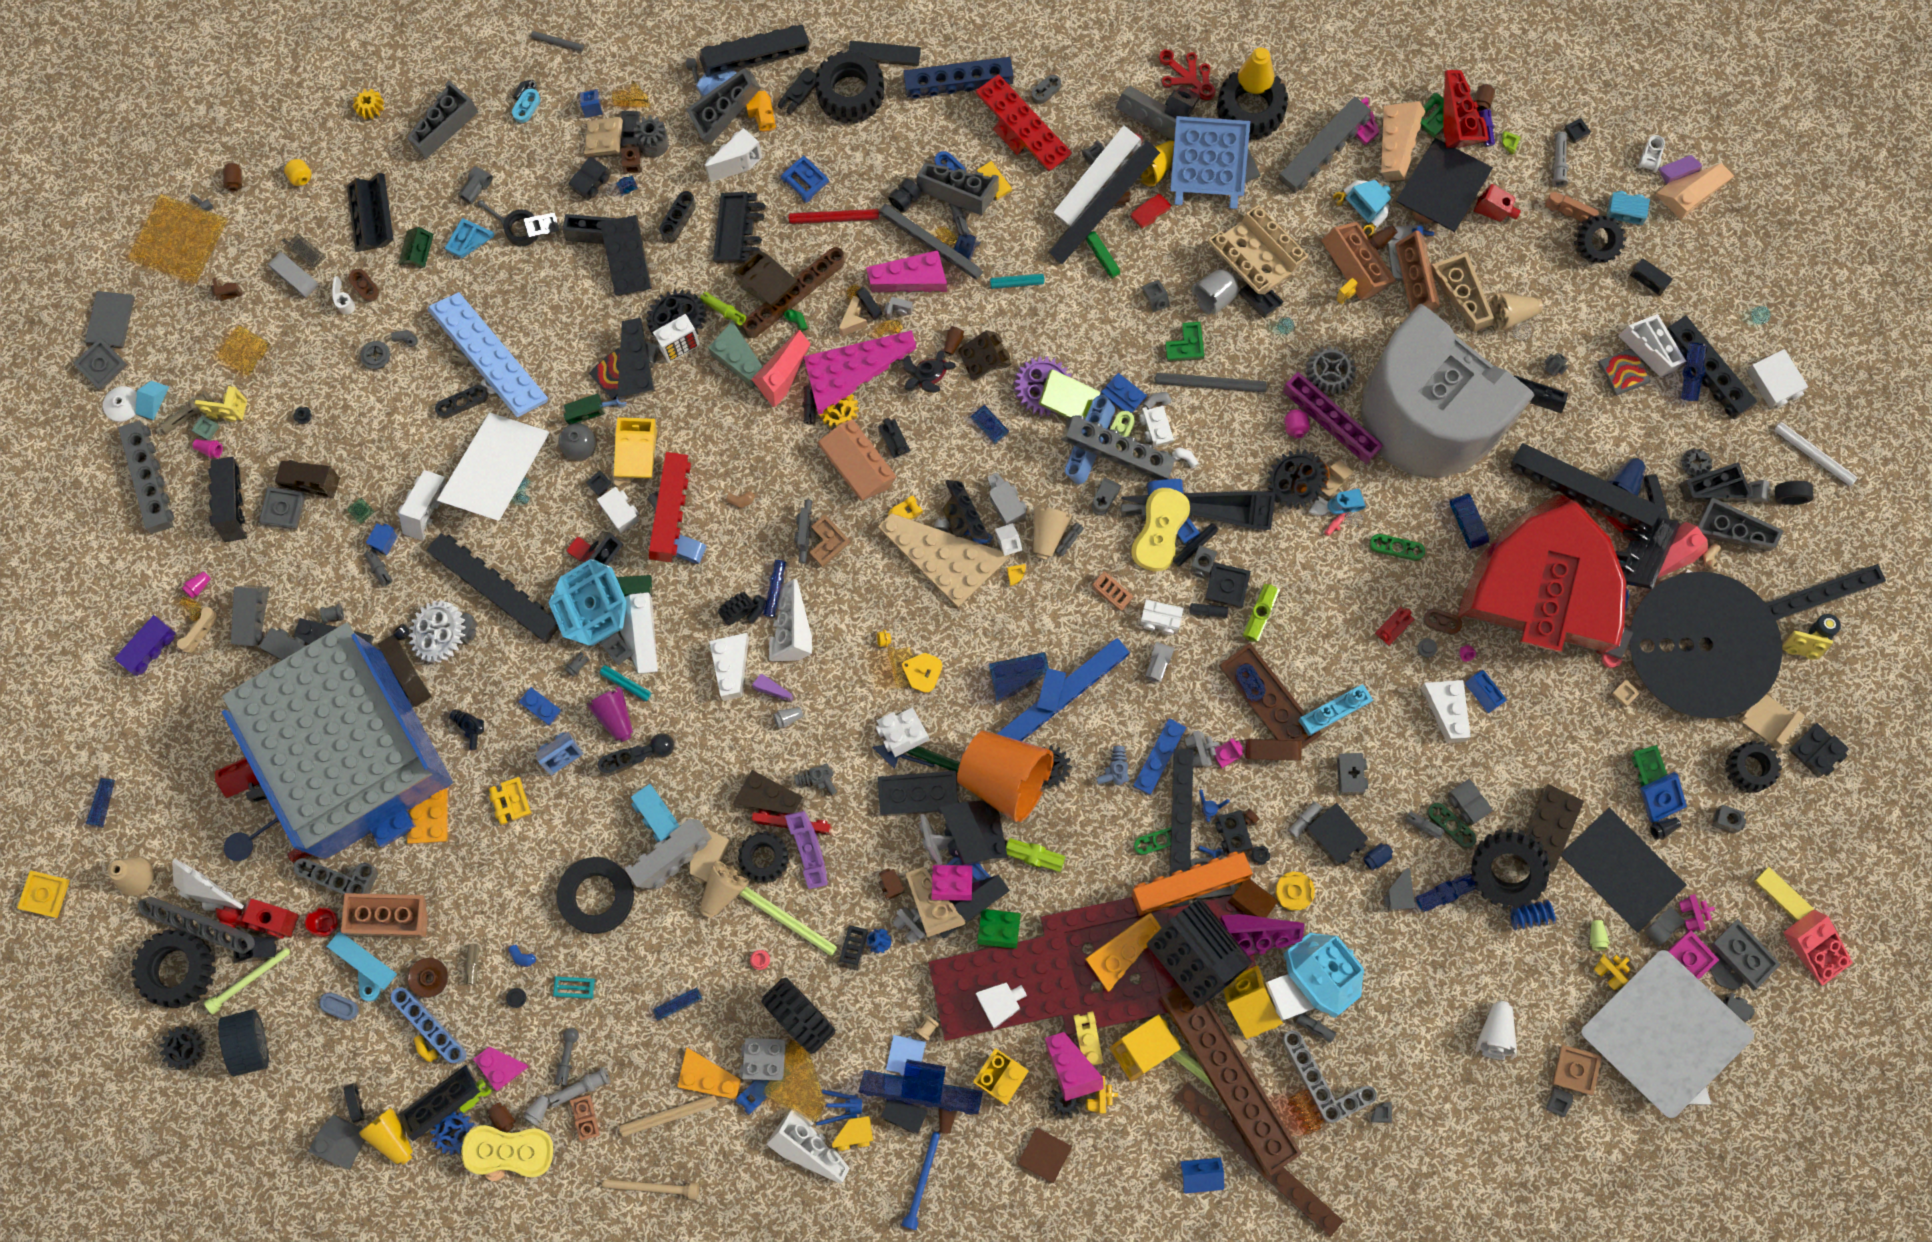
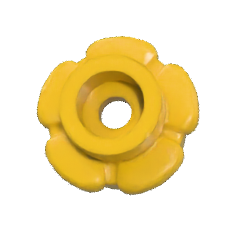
[877,629,891,648]

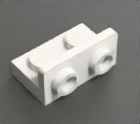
[1139,406,1174,447]

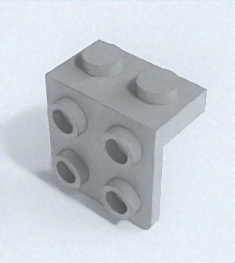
[740,1038,786,1083]

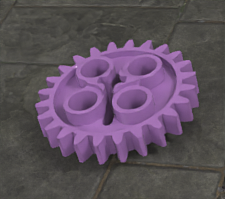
[1013,356,1072,417]

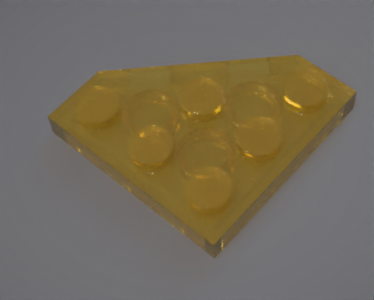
[762,1039,826,1122]

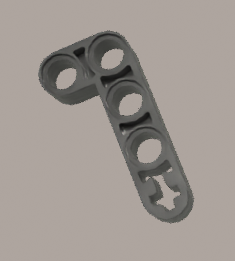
[293,858,378,895]

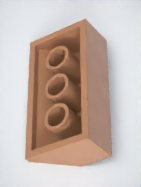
[1321,222,1396,300]
[1395,231,1440,312]
[817,419,897,501]
[341,893,428,938]

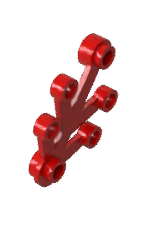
[1159,49,1216,101]

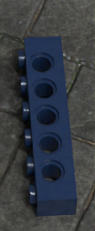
[903,56,1014,99]

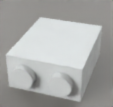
[1747,349,1808,409]

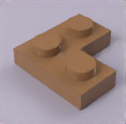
[809,515,851,568]

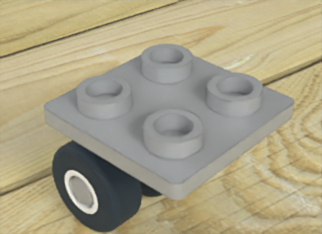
[919,814,959,865]

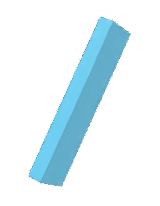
[326,931,397,990]

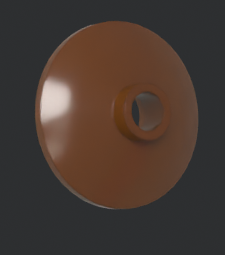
[408,958,448,998]

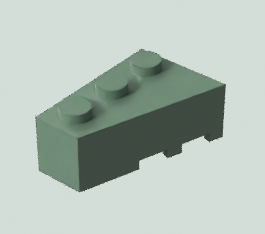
[708,321,763,388]

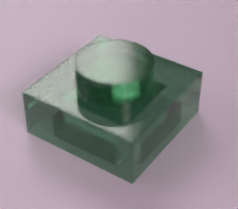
[347,497,375,524]

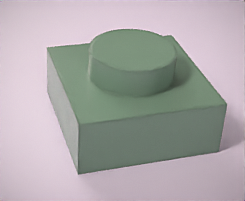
[191,415,220,440]

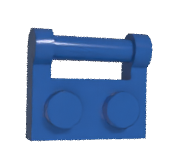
[780,155,829,203]

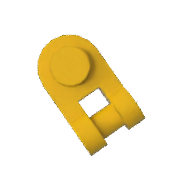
[888,496,924,520]

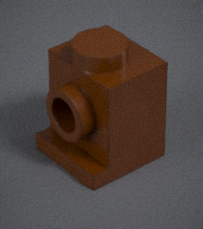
[621,144,642,174]
[878,868,905,901]

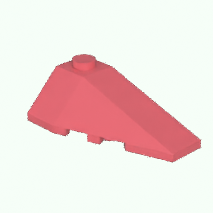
[751,330,810,407]

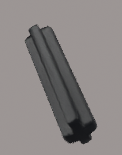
[1173,523,1218,566]

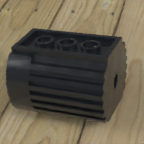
[1146,898,1254,1008]

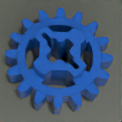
[430,1111,475,1155]

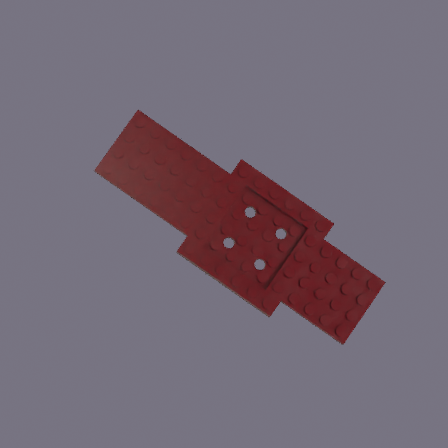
[928,895,1256,1041]

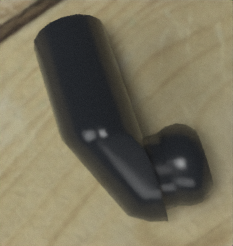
[746,595,766,623]

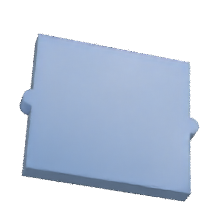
[886,1035,926,1077]

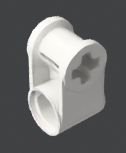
[1638,135,1665,173]

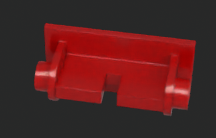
[1375,606,1415,646]

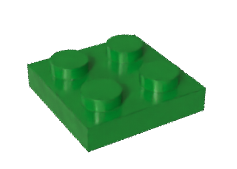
[977,909,1021,949]

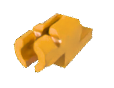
[746,91,776,132]

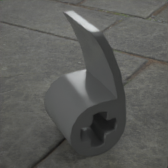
[1644,907,1685,947]

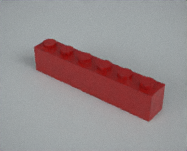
[649,452,691,563]

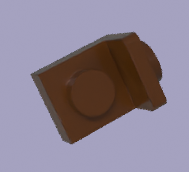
[211,278,243,301]

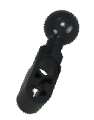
[598,733,675,777]

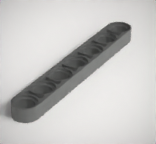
[879,204,983,280]
[138,896,255,953]

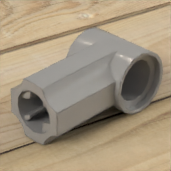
[1145,642,1175,683]

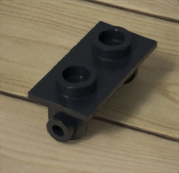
[878,418,911,459]

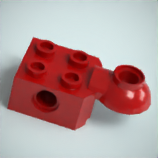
[215,898,299,939]

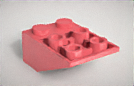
[1783,910,1853,986]

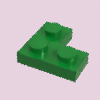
[1165,321,1205,362]

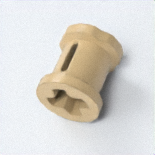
[914,1014,940,1041]

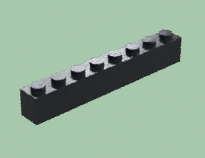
[1510,443,1663,534]
[427,533,559,644]

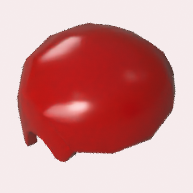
[304,907,339,938]

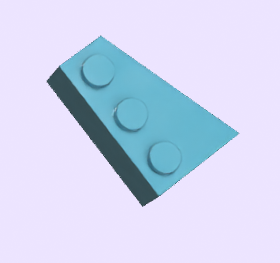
[631,784,680,843]

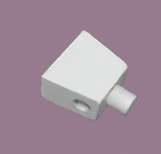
[976,983,1027,1029]

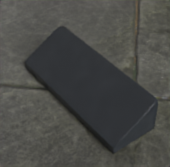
[1514,375,1568,413]

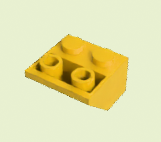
[973,1048,1029,1106]

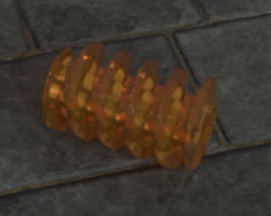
[1287,1089,1325,1136]

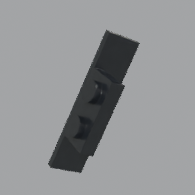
[942,480,989,540]

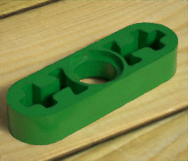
[1085,231,1121,279]
[1369,534,1425,561]
[1134,827,1171,855]

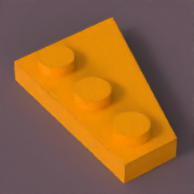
[677,1047,741,1100]

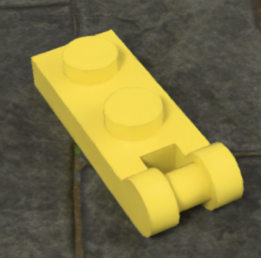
[1073,1011,1103,1065]

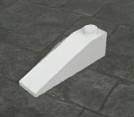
[769,579,812,661]
[620,593,658,674]
[766,1106,850,1184]

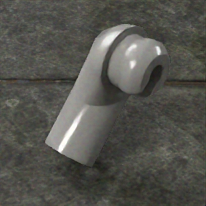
[1143,392,1172,410]

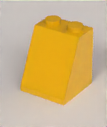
[1223,965,1283,1040]
[1109,1014,1181,1082]

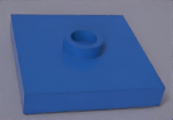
[1640,772,1687,823]

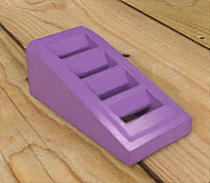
[752,674,793,702]

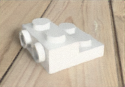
[875,707,930,757]

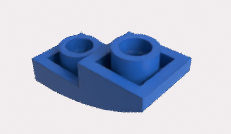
[1037,668,1066,712]

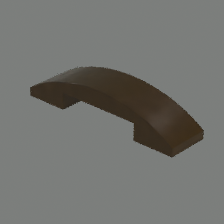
[378,635,432,707]

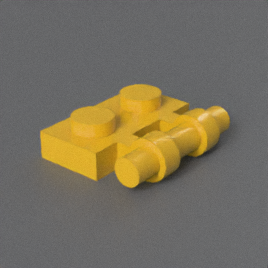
[489,777,532,825]

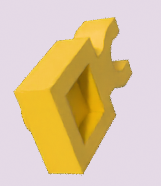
[1337,278,1358,305]

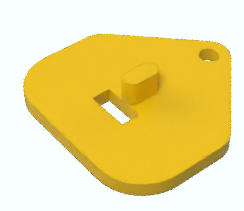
[902,653,942,693]

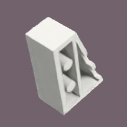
[1618,314,1686,377]
[398,470,446,541]
[709,633,749,701]

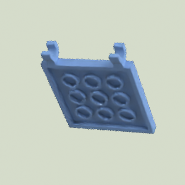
[1170,116,1250,209]

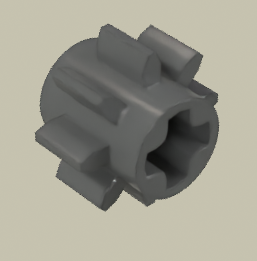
[1544,353,1569,376]

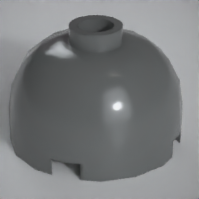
[558,423,597,462]

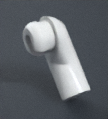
[1172,447,1199,469]

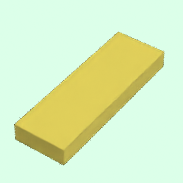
[1754,867,1814,922]

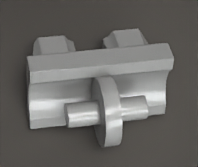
[1185,730,1220,767]
[893,907,927,943]

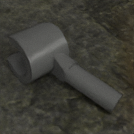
[686,58,699,83]
[190,194,214,212]

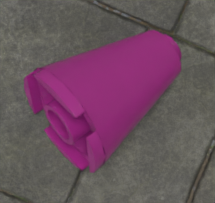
[586,686,633,743]

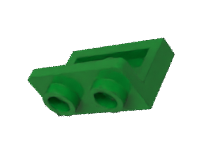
[1631,745,1668,786]

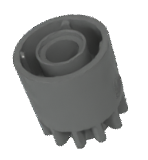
[634,115,669,158]

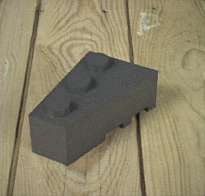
[231,585,270,646]

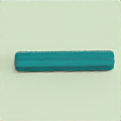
[990,273,1045,289]
[599,665,651,701]

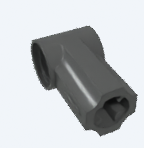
[458,166,493,204]

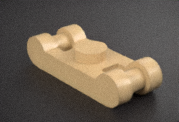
[177,607,218,653]

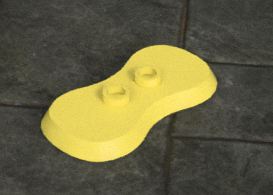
[1131,488,1190,571]
[462,1125,553,1177]

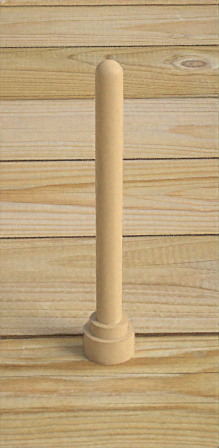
[601,1180,699,1200]

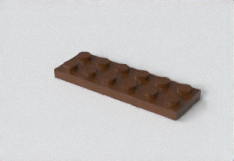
[1219,643,1322,749]

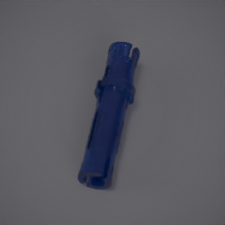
[763,560,787,618]

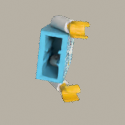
[1333,180,1391,238]

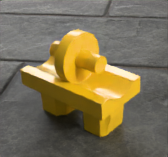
[1594,954,1631,991]
[1085,1076,1118,1114]

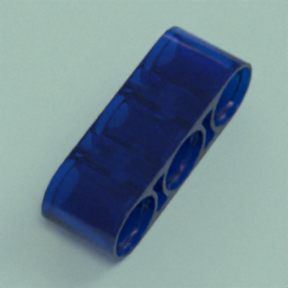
[1449,493,1489,549]

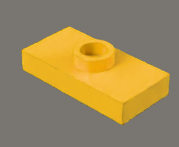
[976,161,1012,200]

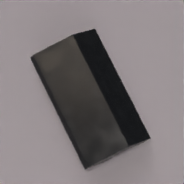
[347,173,394,252]

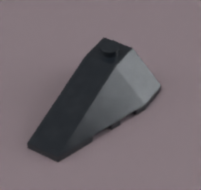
[939,875,1010,939]

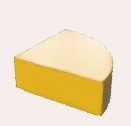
[1007,564,1026,587]

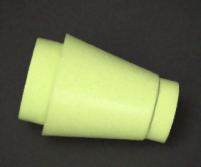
[1590,920,1610,951]

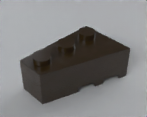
[275,460,340,498]

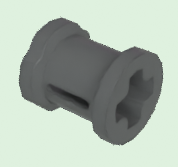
[320,603,344,624]

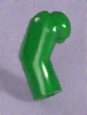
[784,309,808,332]

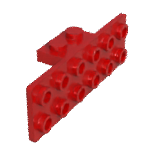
[975,75,1072,172]

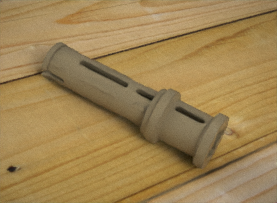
[160,390,215,434]

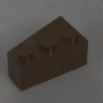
[733,770,805,815]

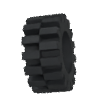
[718,592,755,625]

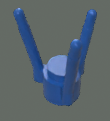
[1199,789,1230,822]
[816,1090,862,1126]

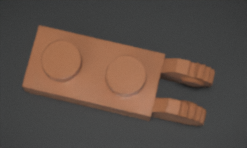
[1545,192,1599,222]

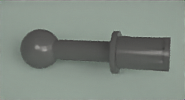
[554,1028,579,1087]

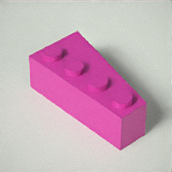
[866,250,947,292]

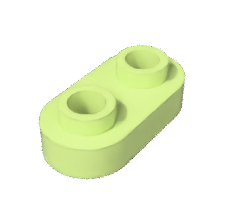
[1110,411,1135,448]

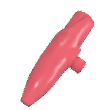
[1324,513,1346,536]

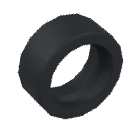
[503,209,538,246]
[1775,481,1814,505]

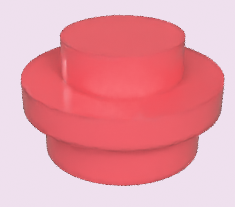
[750,950,770,970]

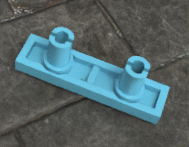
[1298,684,1373,736]

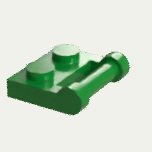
[1420,92,1444,138]

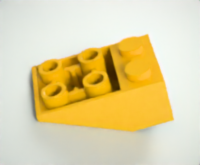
[614,417,657,478]

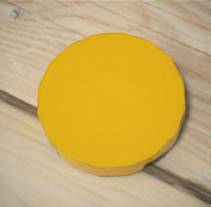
[1275,871,1315,911]

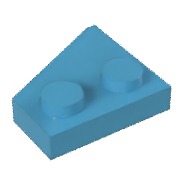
[445,218,494,258]

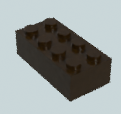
[1512,784,1584,874]

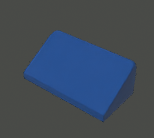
[1465,670,1507,713]

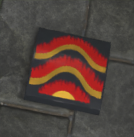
[589,348,620,400]

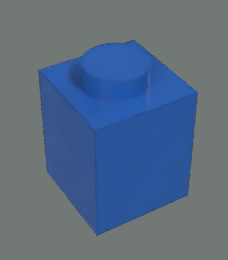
[366,523,397,555]

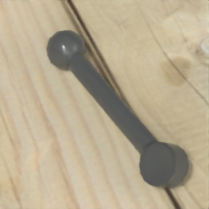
[478,200,506,225]

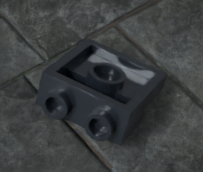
[1789,723,1849,778]

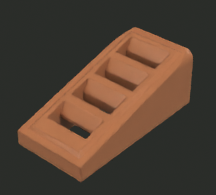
[1092,571,1134,612]

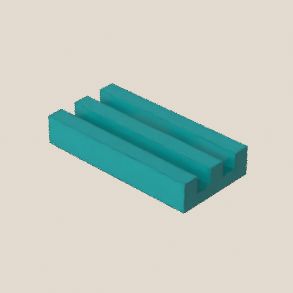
[553,976,596,999]

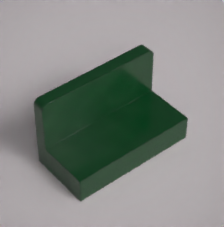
[399,227,434,268]
[563,393,605,425]
[616,575,652,597]

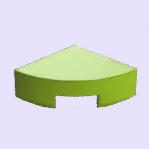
[1502,131,1521,155]

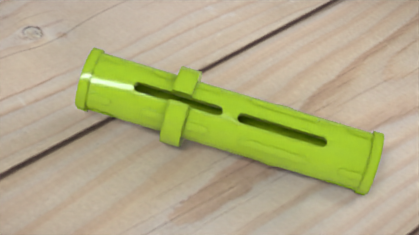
[700,292,746,325]

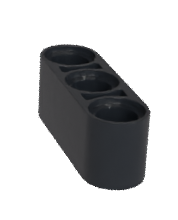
[659,191,696,243]

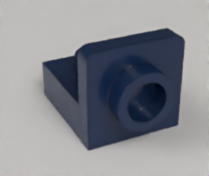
[954,233,981,261]

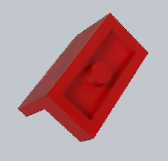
[215,758,260,798]

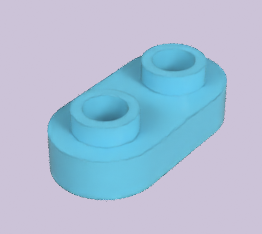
[512,89,540,123]
[358,971,381,1002]

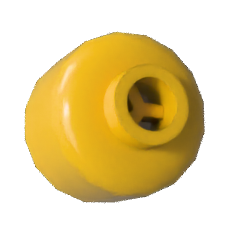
[284,159,312,186]

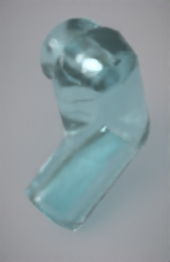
[515,477,531,505]

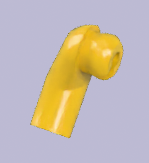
[414,1035,438,1062]

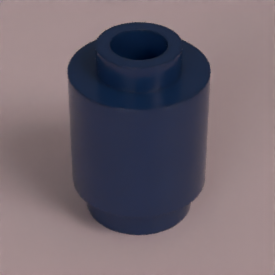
[1363,843,1393,871]

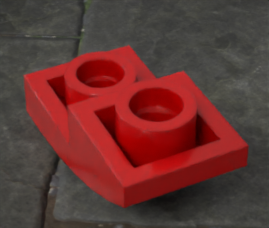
[1130,193,1172,229]

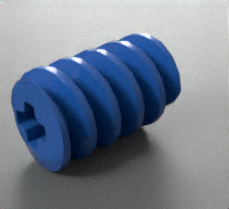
[1510,900,1556,931]

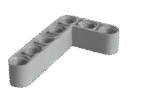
[1282,1030,1377,1123]

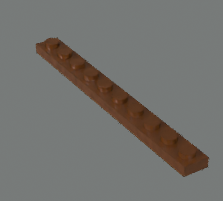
[1174,1082,1344,1237]

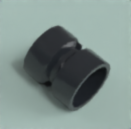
[887,178,922,213]

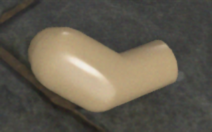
[1703,543,1721,570]

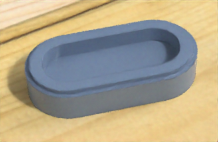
[319,993,359,1021]

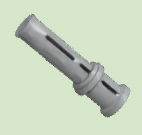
[1552,132,1569,187]
[549,1067,611,1108]

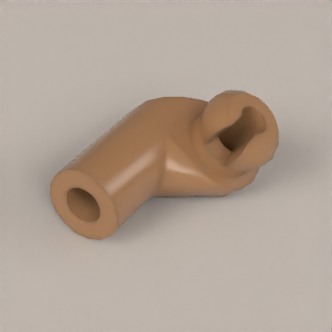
[726,491,755,508]

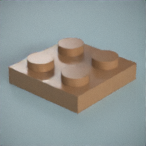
[1552,1045,1602,1096]

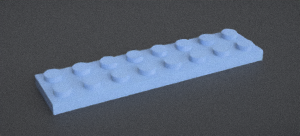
[428,292,548,417]

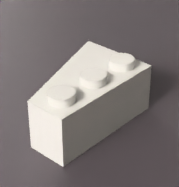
[1421,680,1471,743]

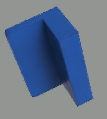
[1181,1157,1224,1194]

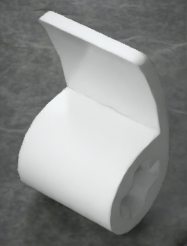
[332,276,355,315]

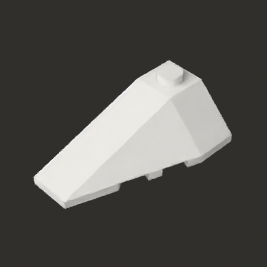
[172,858,244,909]

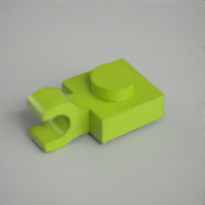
[459,1079,492,1113]

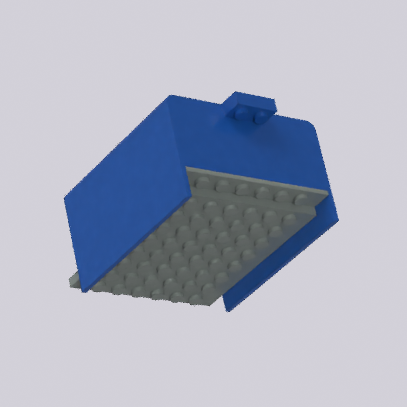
[221,622,453,859]

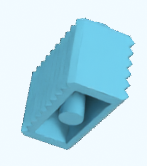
[1607,191,1650,225]

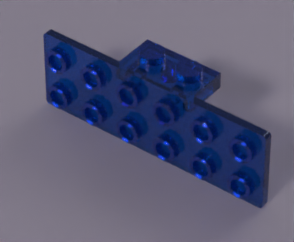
[858,1059,983,1115]

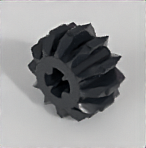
[1048,1086,1082,1119]

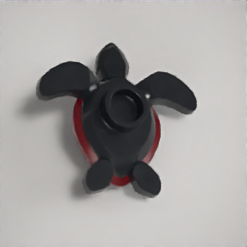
[903,350,956,393]

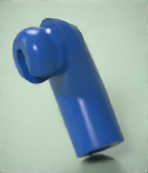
[508,944,536,967]

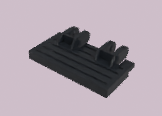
[713,192,766,263]
[1615,518,1680,589]

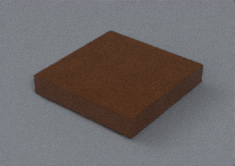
[1229,879,1278,918]
[1018,1127,1073,1183]

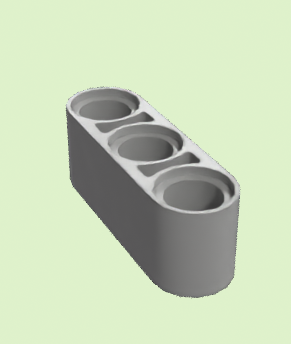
[267,251,319,298]

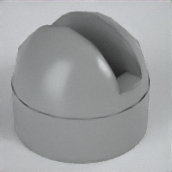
[934,517,950,532]

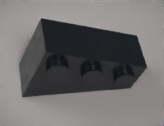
[1678,462,1753,502]

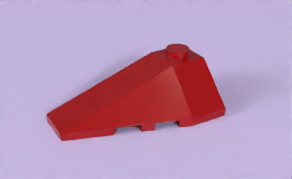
[1443,70,1489,148]

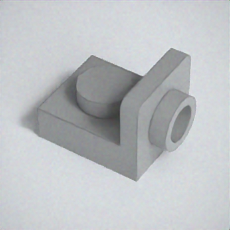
[884,297,913,320]

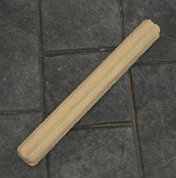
[619,1095,717,1136]

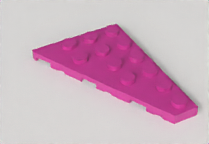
[804,330,917,415]

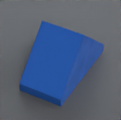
[580,89,603,118]

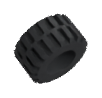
[1574,215,1626,263]
[1725,741,1782,793]
[738,831,789,884]

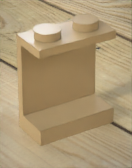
[1738,694,1805,749]

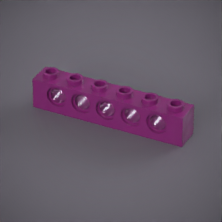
[1283,372,1383,465]

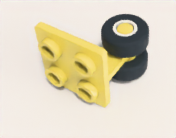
[1782,614,1841,660]

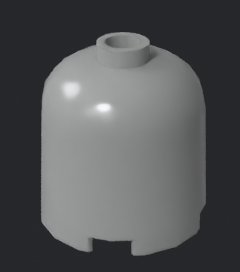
[1191,269,1239,315]

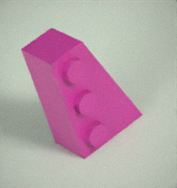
[1045,1032,1104,1101]

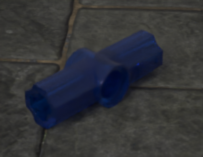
[1681,342,1707,401]
[1415,873,1476,913]

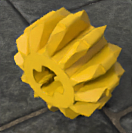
[353,88,384,120]

